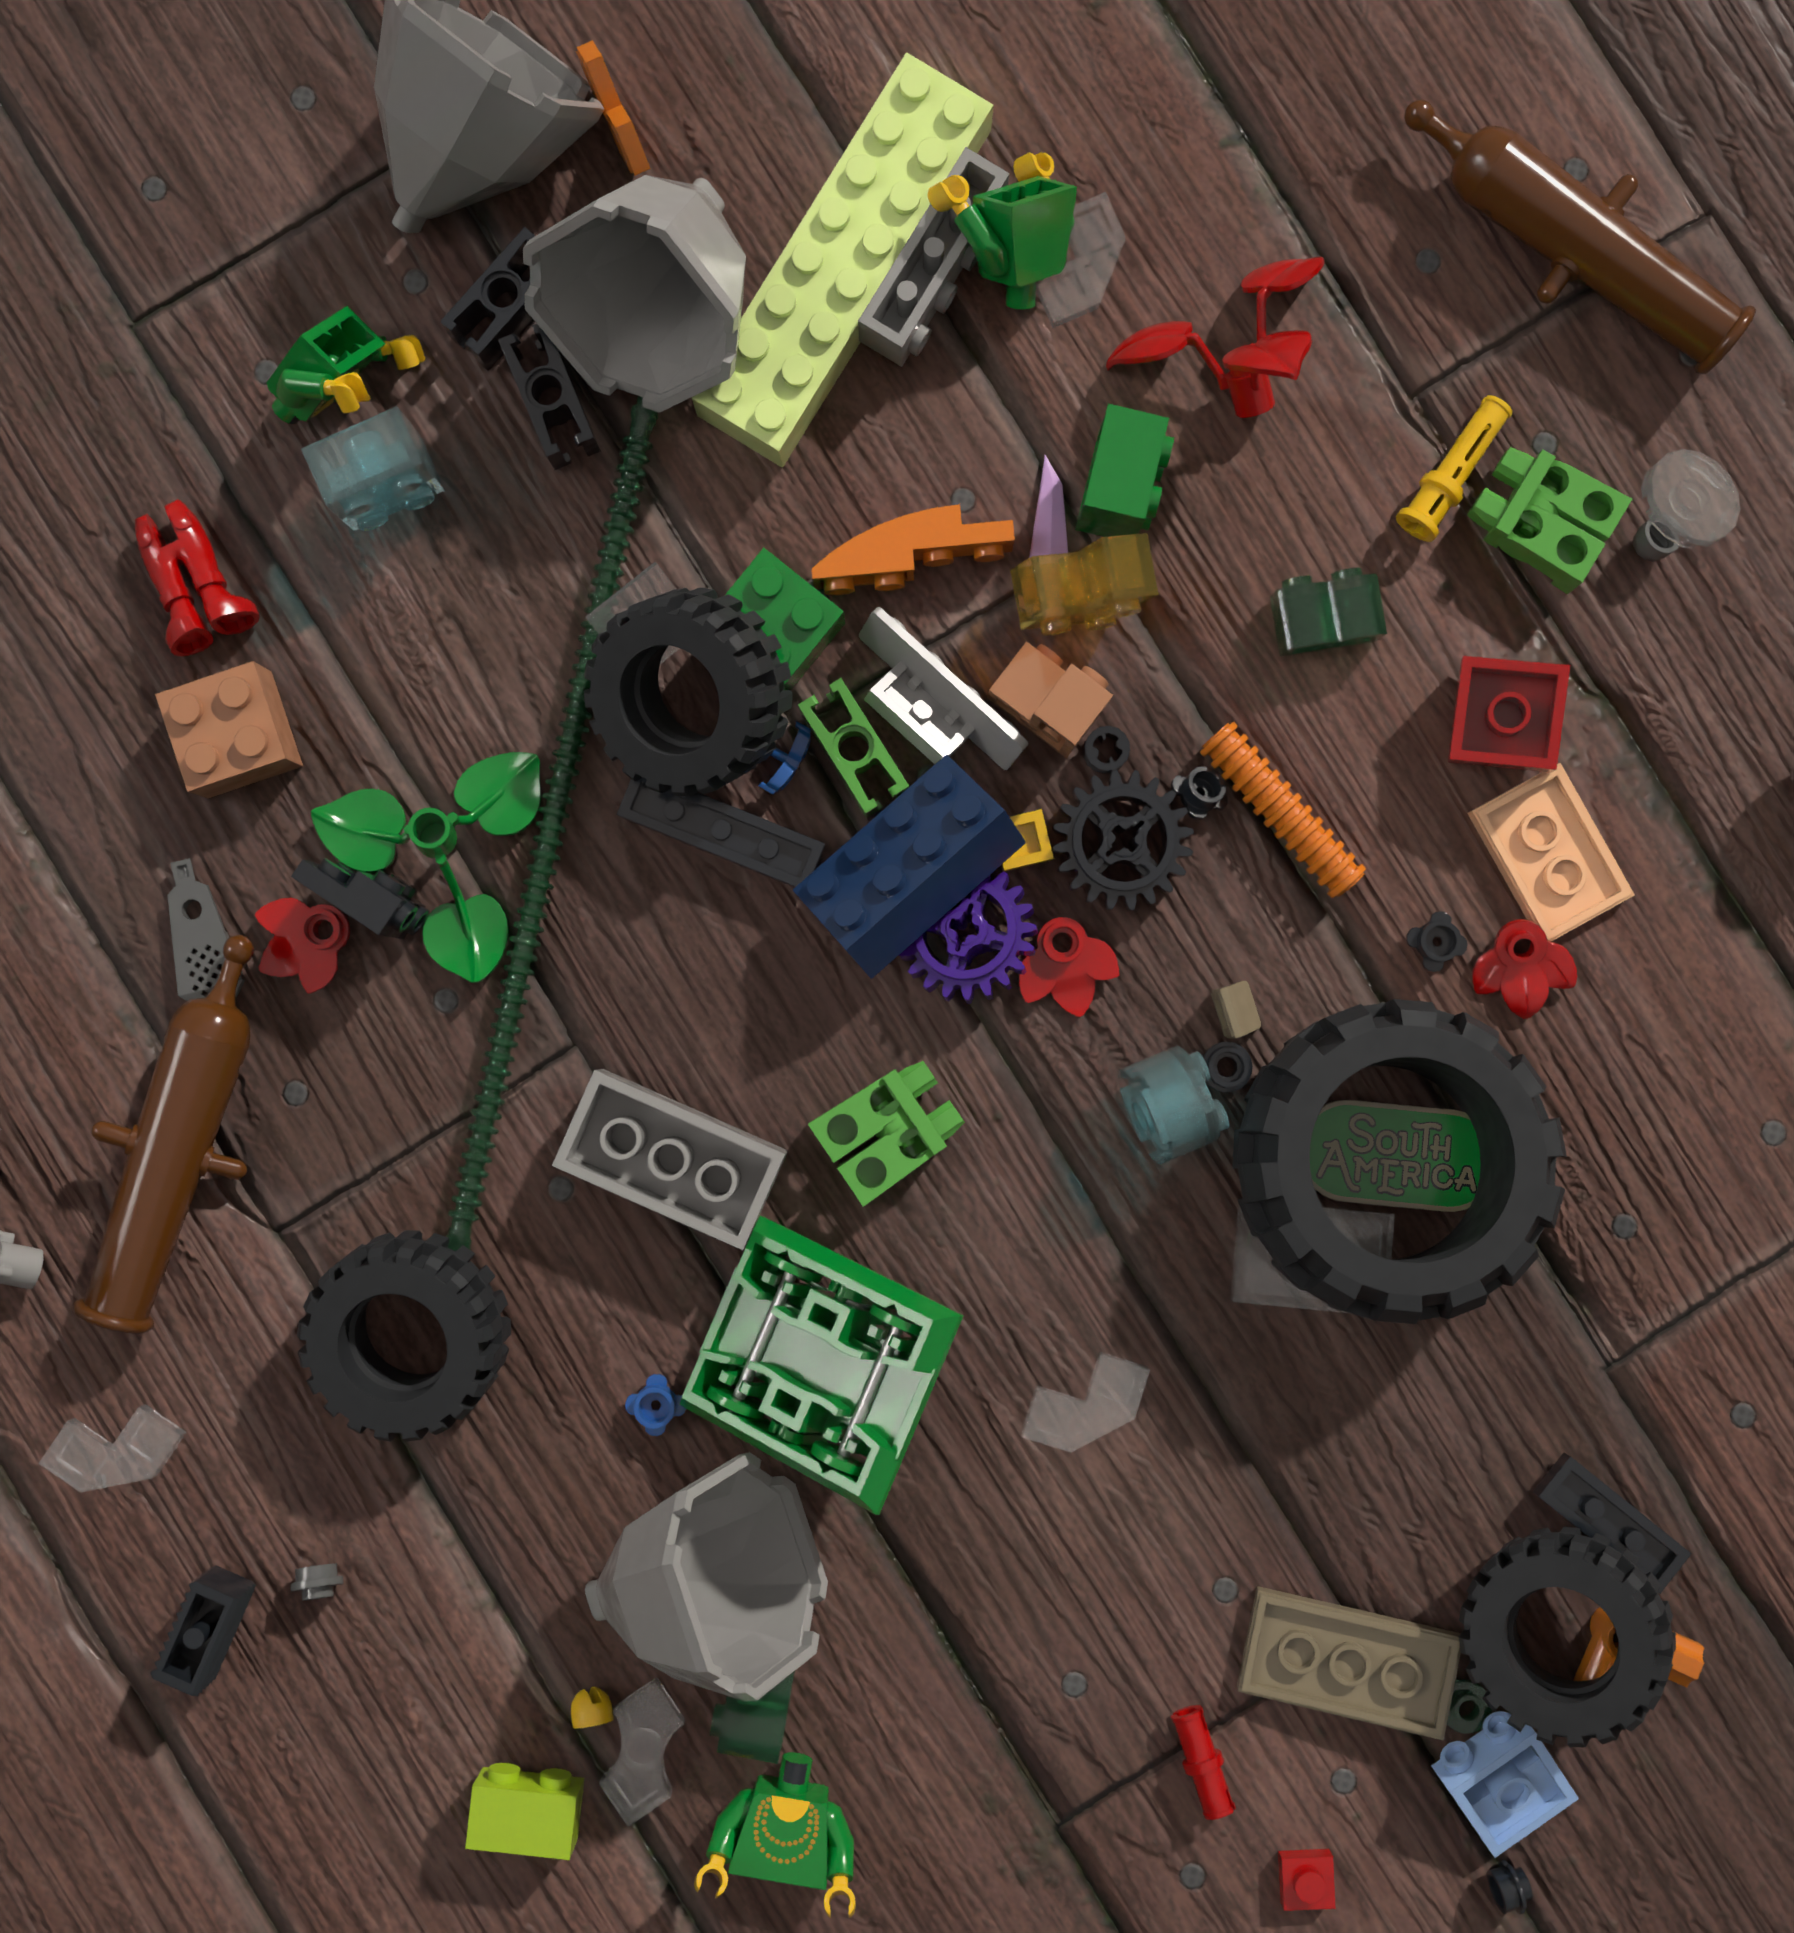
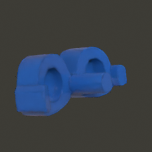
[758,721,811,795]

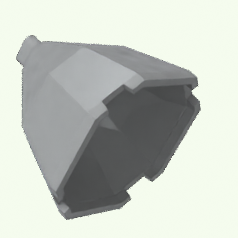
[374,0,604,233]
[523,175,746,413]
[585,1452,828,1702]

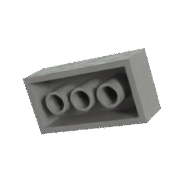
[552,1069,788,1250]

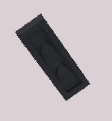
[1533,1452,1692,1594]

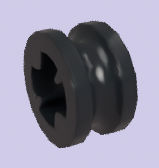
[1083,726,1130,774]

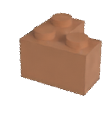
[987,641,1113,759]

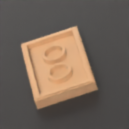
[1468,763,1635,942]

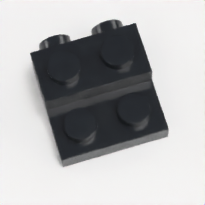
[291,858,429,940]

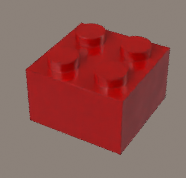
[1448,656,1571,773]

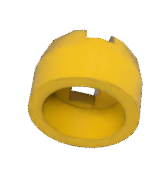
[571,1687,614,1729]

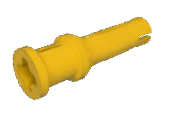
[1396,395,1512,542]

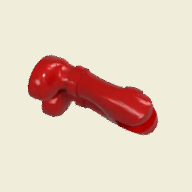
[134,499,260,656]

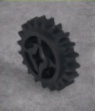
[1051,770,1194,911]

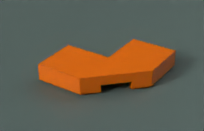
[576,40,651,176]

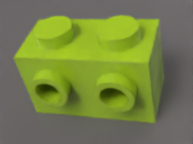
[465,1763,584,1860]

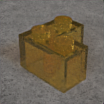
[1010,533,1159,636]

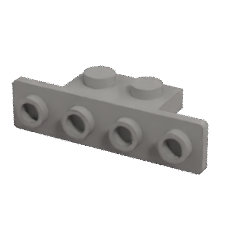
[859,607,1028,770]

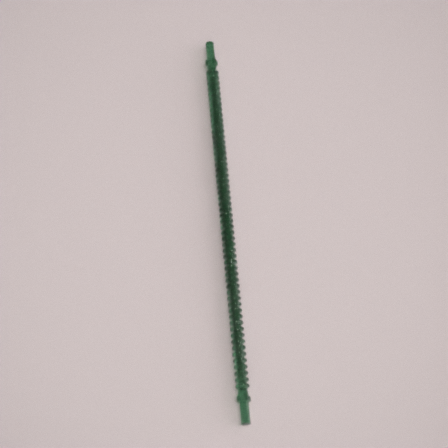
[446,396,659,1251]

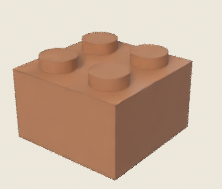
[155,661,303,798]

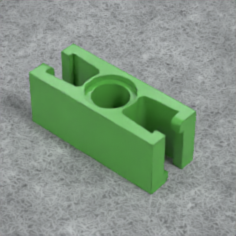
[798,678,909,819]

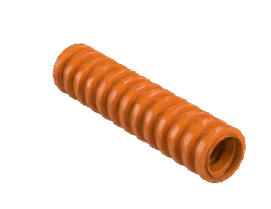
[1200,722,1366,898]

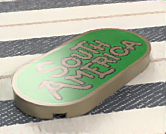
[1310,1099,1481,1212]

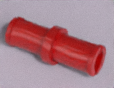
[1170,1705,1236,1820]

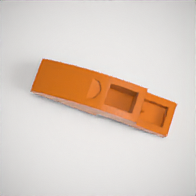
[812,504,1015,595]

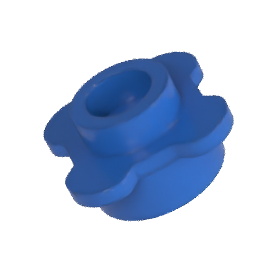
[625,1374,686,1436]

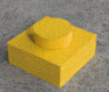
[1002,809,1054,872]

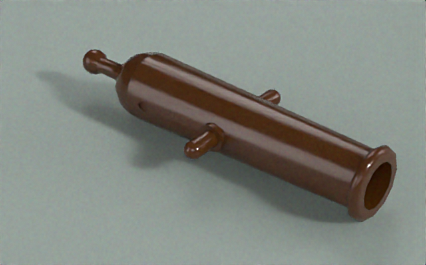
[1404,99,1756,374]
[73,935,254,1334]

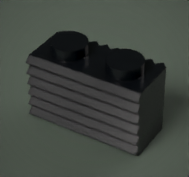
[150,1565,256,1696]

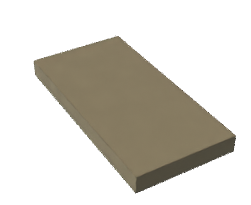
[1237,1586,1461,1740]

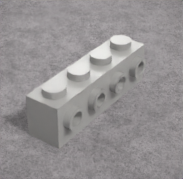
[858,147,1010,367]

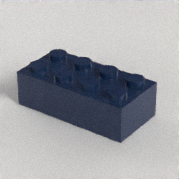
[793,754,1026,979]

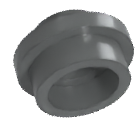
[290,1563,344,1601]

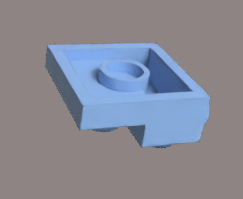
[1431,1711,1579,1858]

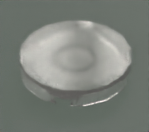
[1641,449,1740,548]

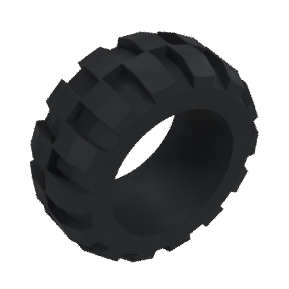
[1232,999,1567,1324]

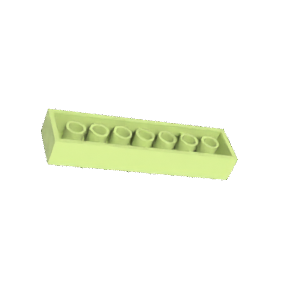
[692,52,994,468]

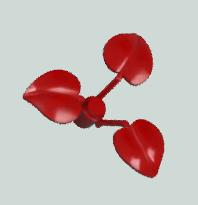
[1106,257,1325,418]

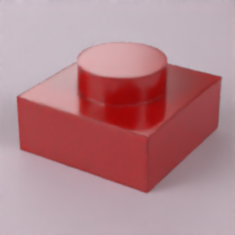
[1278,1849,1336,1911]

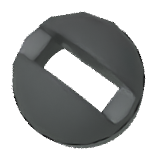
[1633,516,1681,562]

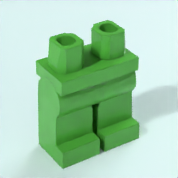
[1467,447,1632,594]
[808,1061,965,1207]

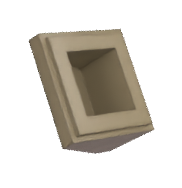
[1211,980,1261,1038]

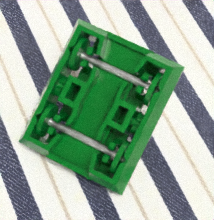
[679,1216,964,1515]

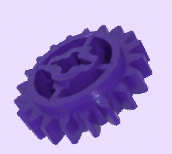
[899,871,1038,1004]

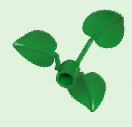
[311,752,541,983]

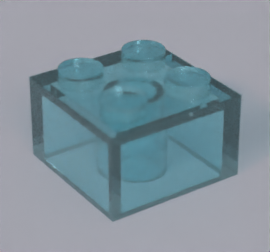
[301,406,445,531]

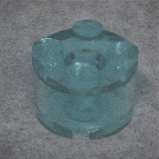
[1118,1046,1229,1165]

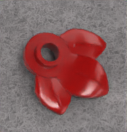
[255,898,350,994]
[1019,917,1119,1017]
[1472,919,1577,1019]

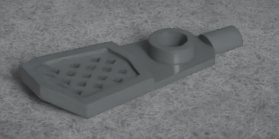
[167,858,245,1002]

